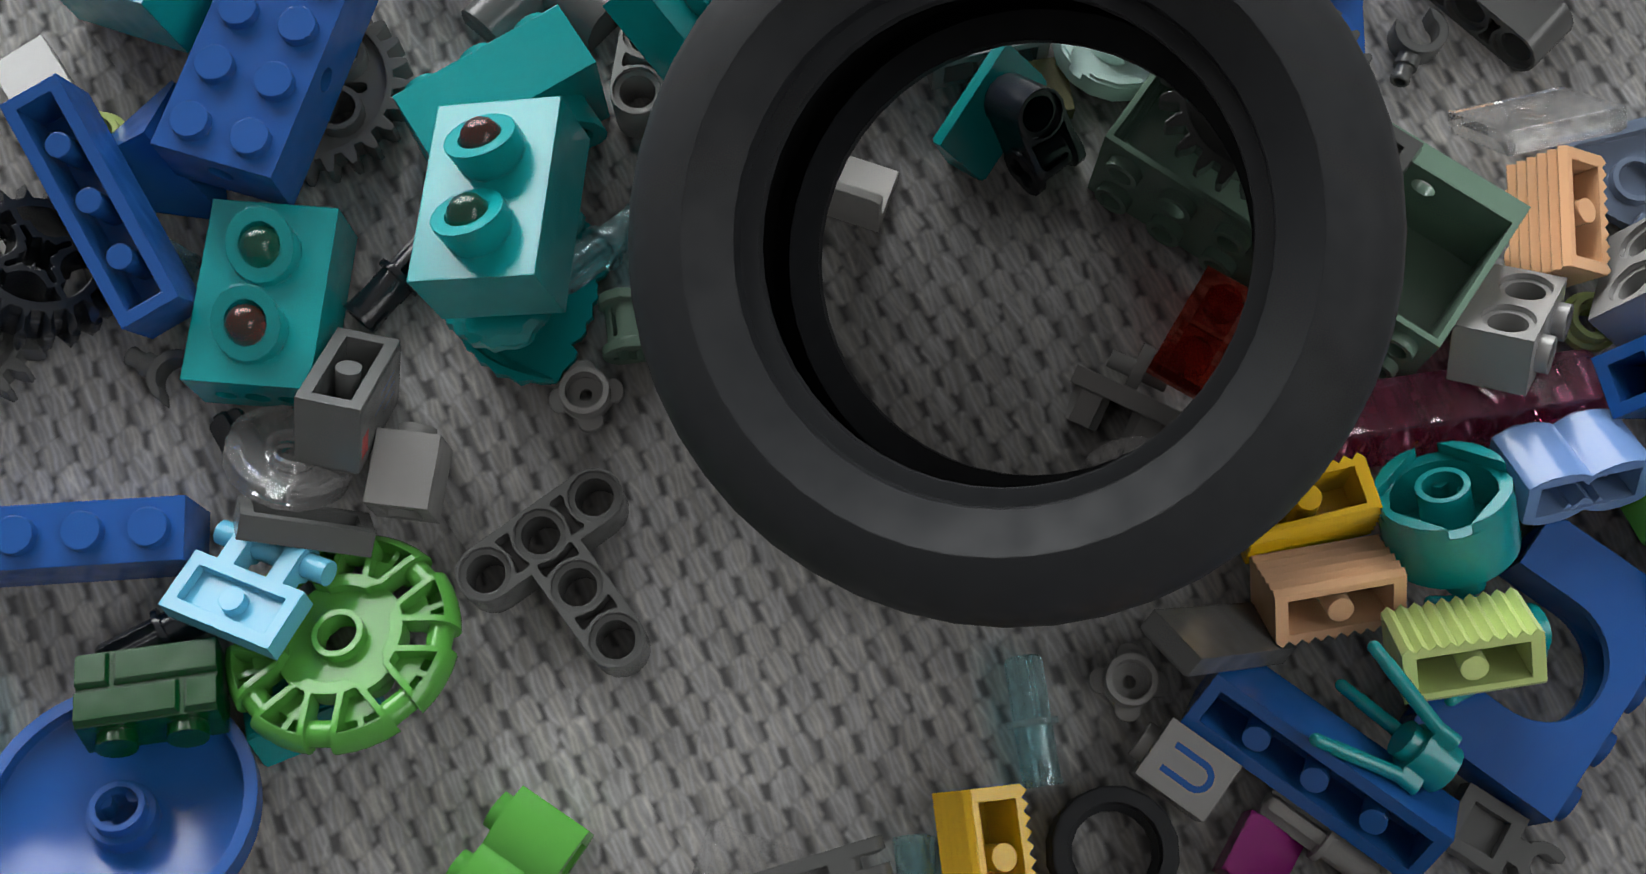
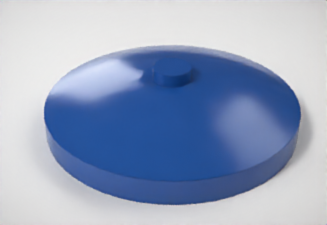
[0,697,263,874]

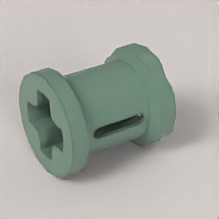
[597,287,646,365]

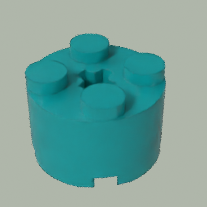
[1374,441,1521,597]

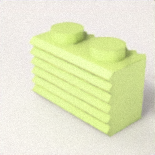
[1380,587,1548,705]

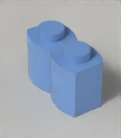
[1489,408,1646,525]

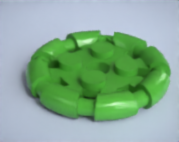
[224,535,462,755]

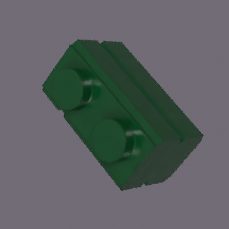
[72,637,230,758]

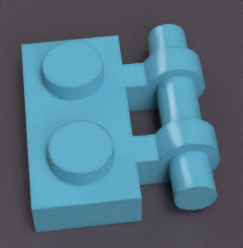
[158,520,337,661]

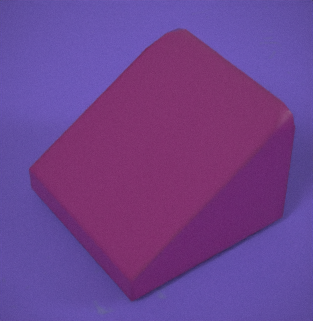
[1212,809,1304,874]

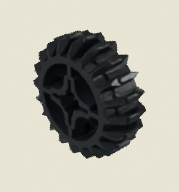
[0,184,113,353]

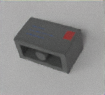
[294,327,401,474]

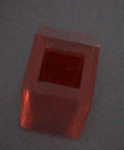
[1146,266,1249,399]

